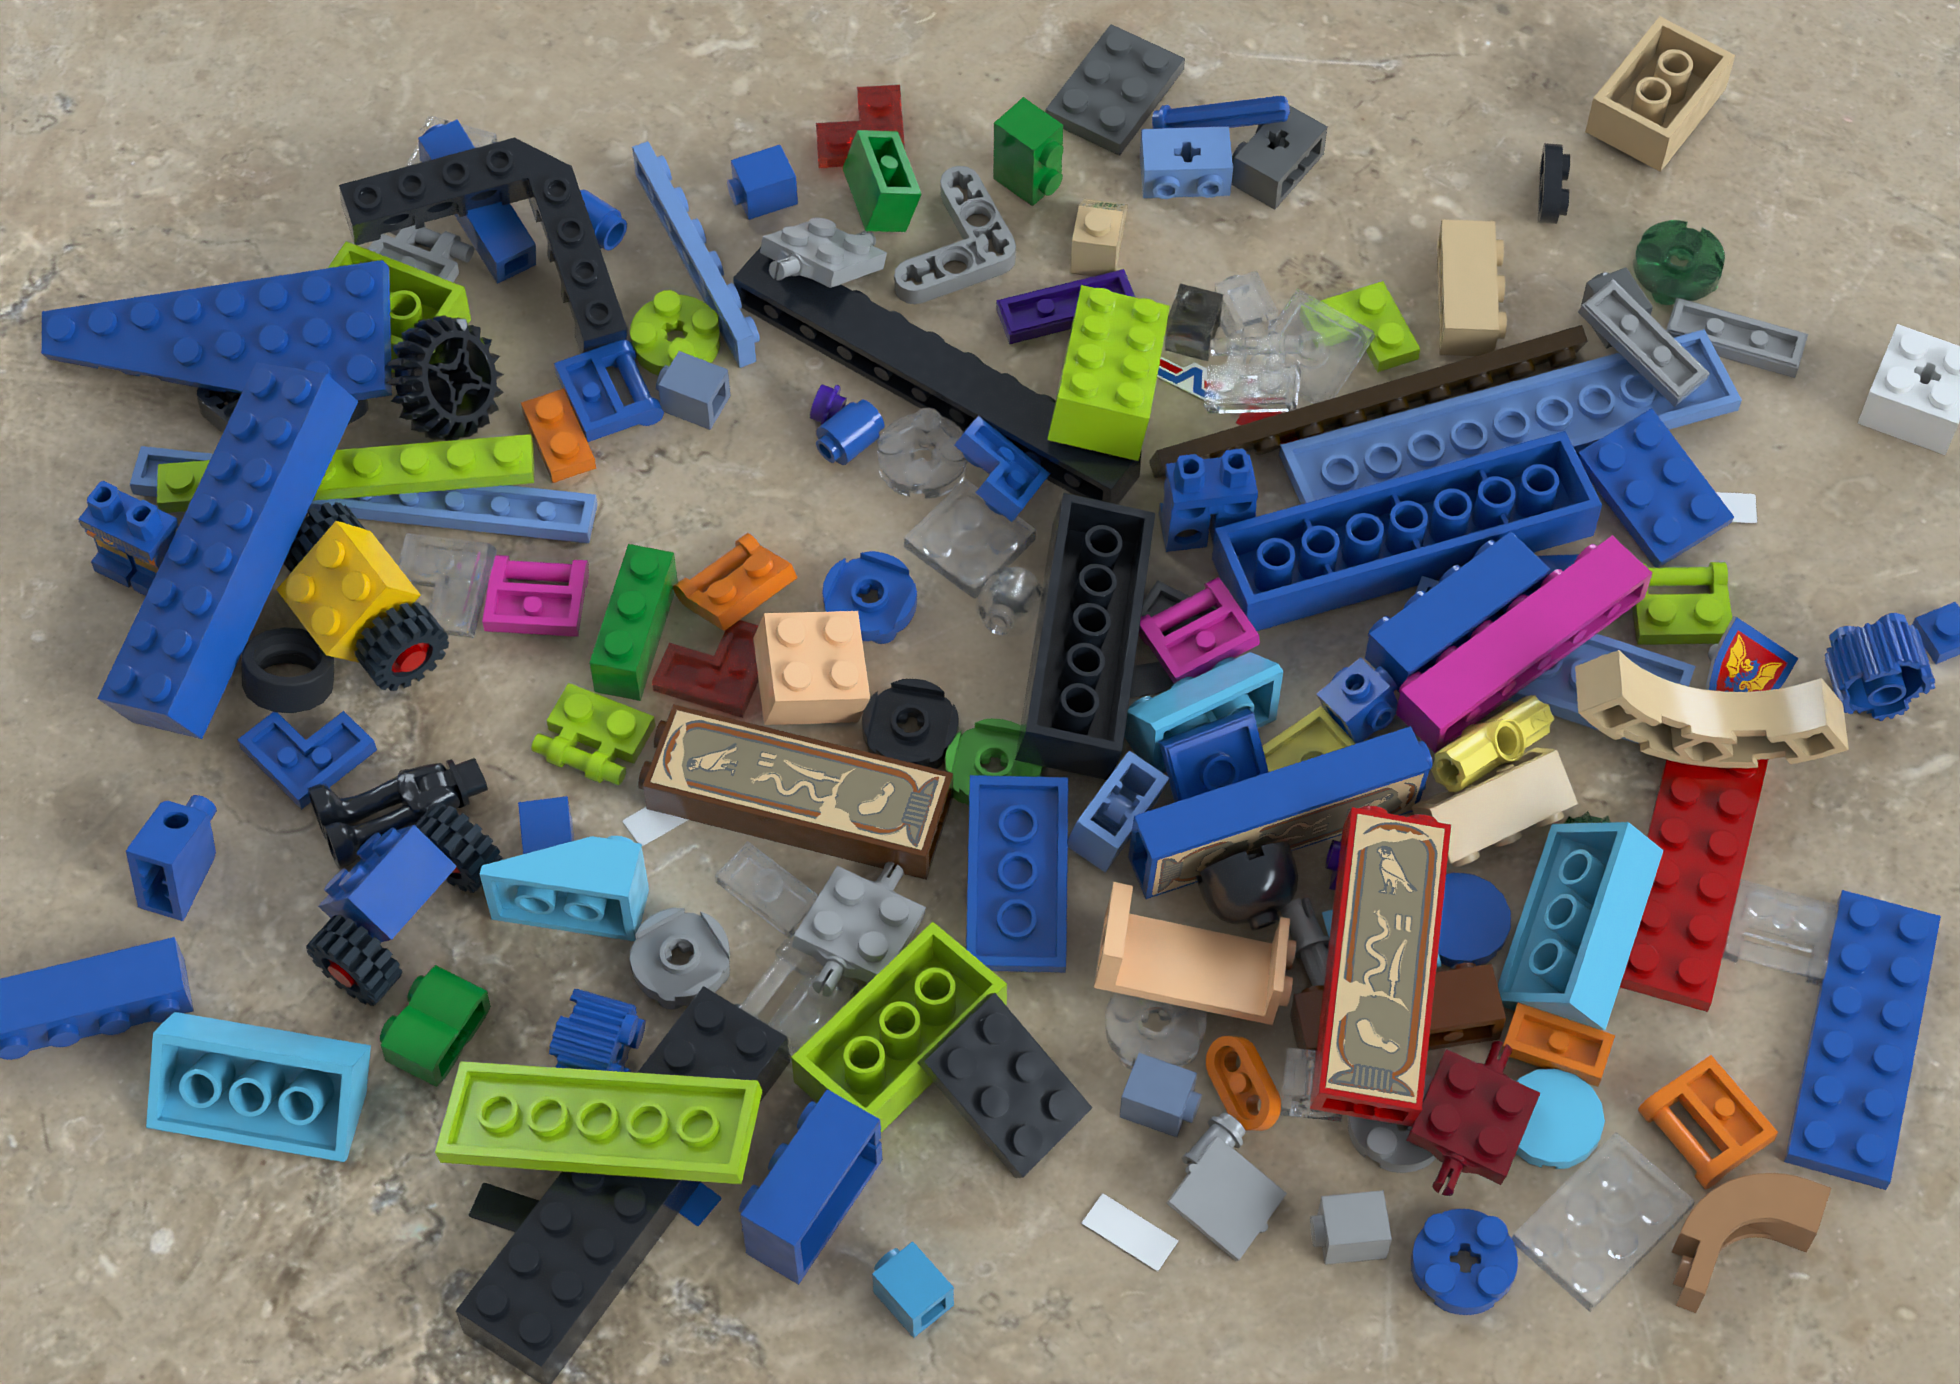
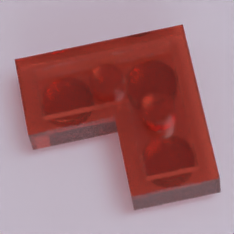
[816,85,905,168]
[652,620,759,718]

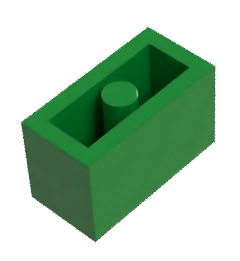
[993,97,1064,207]
[842,130,922,232]

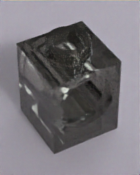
[1165,283,1224,361]

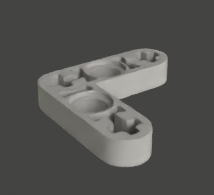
[894,166,1016,304]

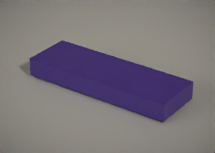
[996,269,1136,345]

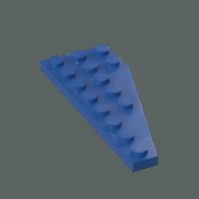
[41,260,392,400]

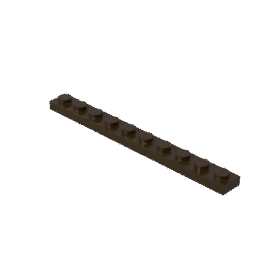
[1149,325,1588,478]

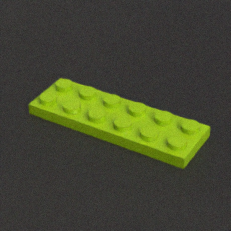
[435,1061,762,1184]

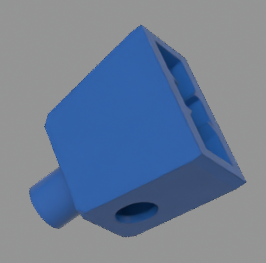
[126,795,217,921]

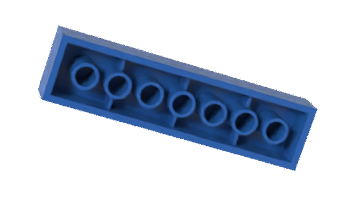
[97,362,358,739]
[1212,431,1602,631]

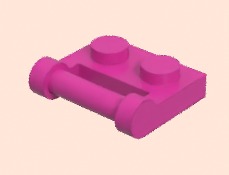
[482,555,589,637]
[1139,577,1260,684]

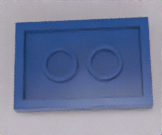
[1577,408,1734,568]

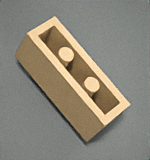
[1437,219,1507,356]
[1411,747,1578,867]

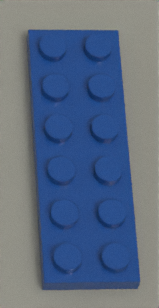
[1784,890,1941,1190]

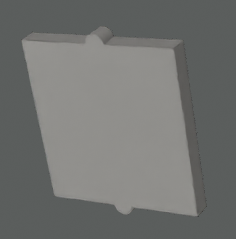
[1167,1136,1287,1261]

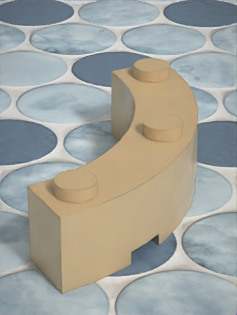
[1575,650,1849,768]

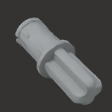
[1280,897,1330,986]

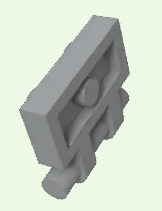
[368,223,474,282]

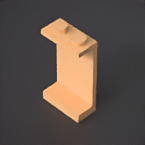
[1094,882,1296,1025]

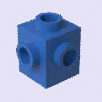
[1317,657,1398,744]

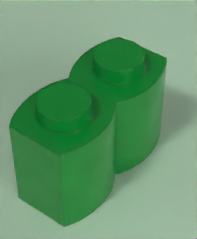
[379,965,491,1087]

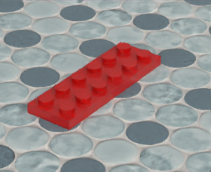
[1620,759,1769,1012]

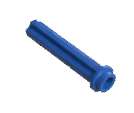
[1152,96,1290,129]

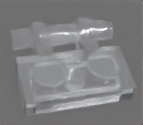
[1203,332,1303,414]

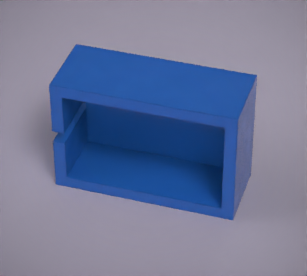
[739,1089,883,1285]

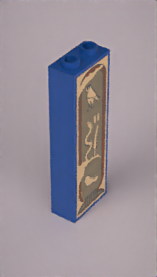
[1128,726,1433,899]

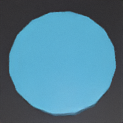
[1516,1069,1605,1169]

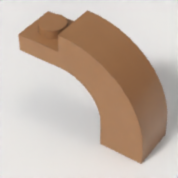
[1671,1173,1832,1313]

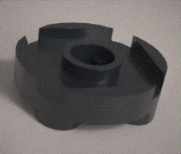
[862,679,959,769]

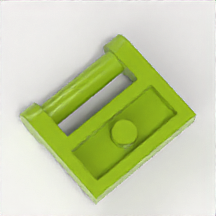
[1632,562,1732,645]

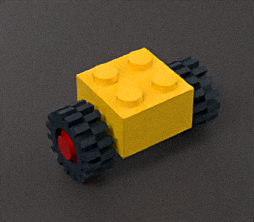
[276,502,449,691]

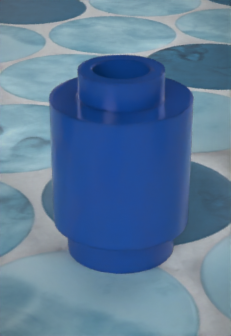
[580,189,627,250]
[816,399,885,465]

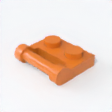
[673,533,797,631]
[1638,1055,1778,1189]

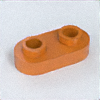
[1206,1036,1281,1131]

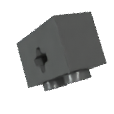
[1232,105,1328,210]

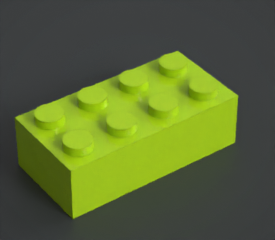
[1047,285,1170,461]
[791,922,1007,1133]

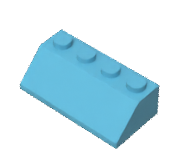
[1498,822,1664,1030]
[146,1012,371,1162]

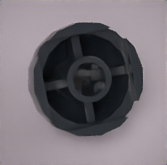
[1196,842,1298,931]

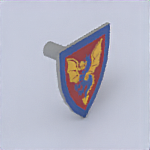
[1706,616,1798,692]

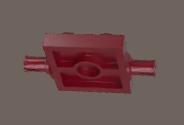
[1406,1041,1540,1196]

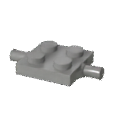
[760,218,887,288]
[791,862,926,997]

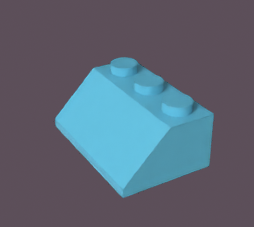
[1124,652,1283,773]

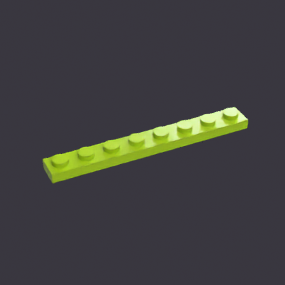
[157,434,534,513]

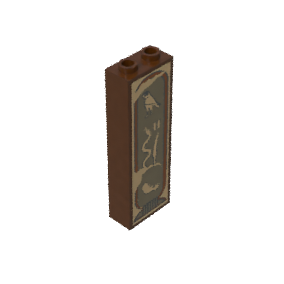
[638,704,953,880]

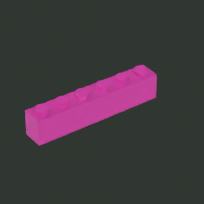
[1396,535,1652,753]

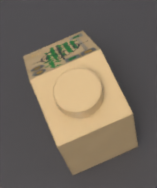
[1071,198,1128,276]

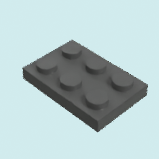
[1045,24,1185,156]

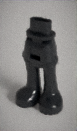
[307,758,488,869]

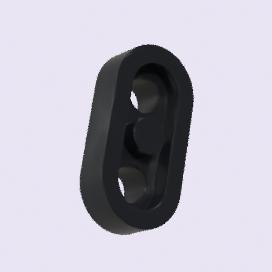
[1538,143,1570,224]

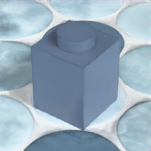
[656,351,731,430]
[1120,1053,1202,1137]

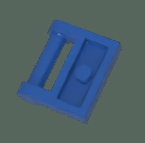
[554,340,664,442]

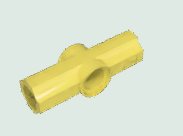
[1431,695,1554,792]

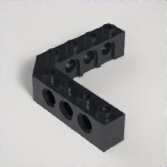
[339,137,628,353]

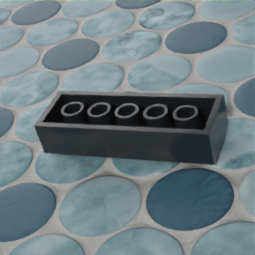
[1015,493,1155,780]

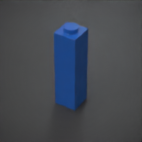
[418,119,536,284]

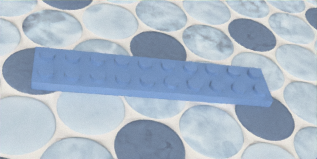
[1279,329,1742,504]

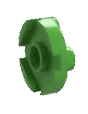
[945,718,1042,806]

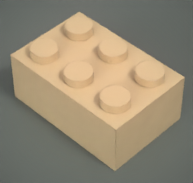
[1585,16,1735,172]

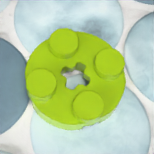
[630,290,721,376]

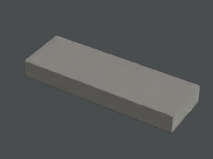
[1578,279,1710,407]
[1666,297,1808,378]

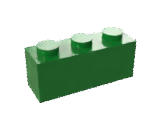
[589,544,678,701]

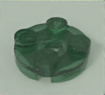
[1633,220,1725,305]

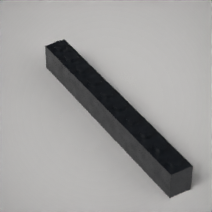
[733,247,1142,504]

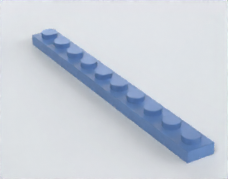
[130,446,598,543]

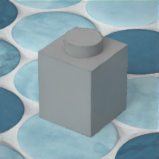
[1310,1190,1392,1265]

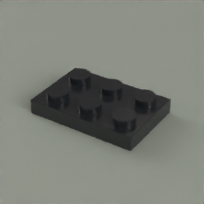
[917,993,1093,1178]

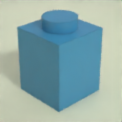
[872,1241,954,1338]

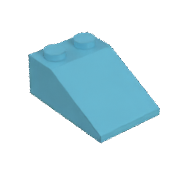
[480,836,649,942]

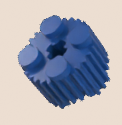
[1824,613,1935,721]
[549,989,646,1072]

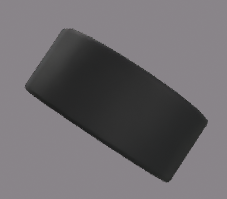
[241,627,334,713]

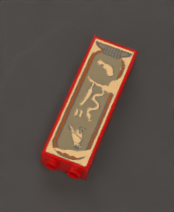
[1310,806,1451,1127]

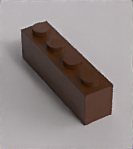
[1290,963,1506,1070]

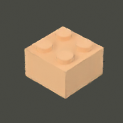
[753,611,870,725]

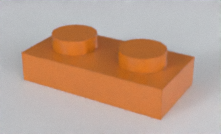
[521,388,596,483]
[1501,1002,1615,1087]

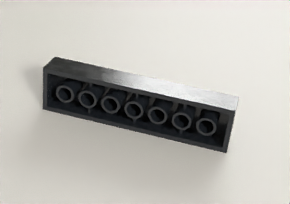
[456,986,790,1384]

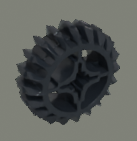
[386,315,504,441]

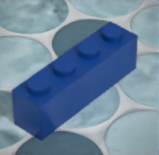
[1365,532,1550,692]
[0,937,194,1060]

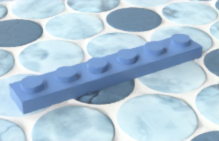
[632,141,760,368]

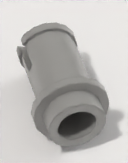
[1182,1112,1246,1165]

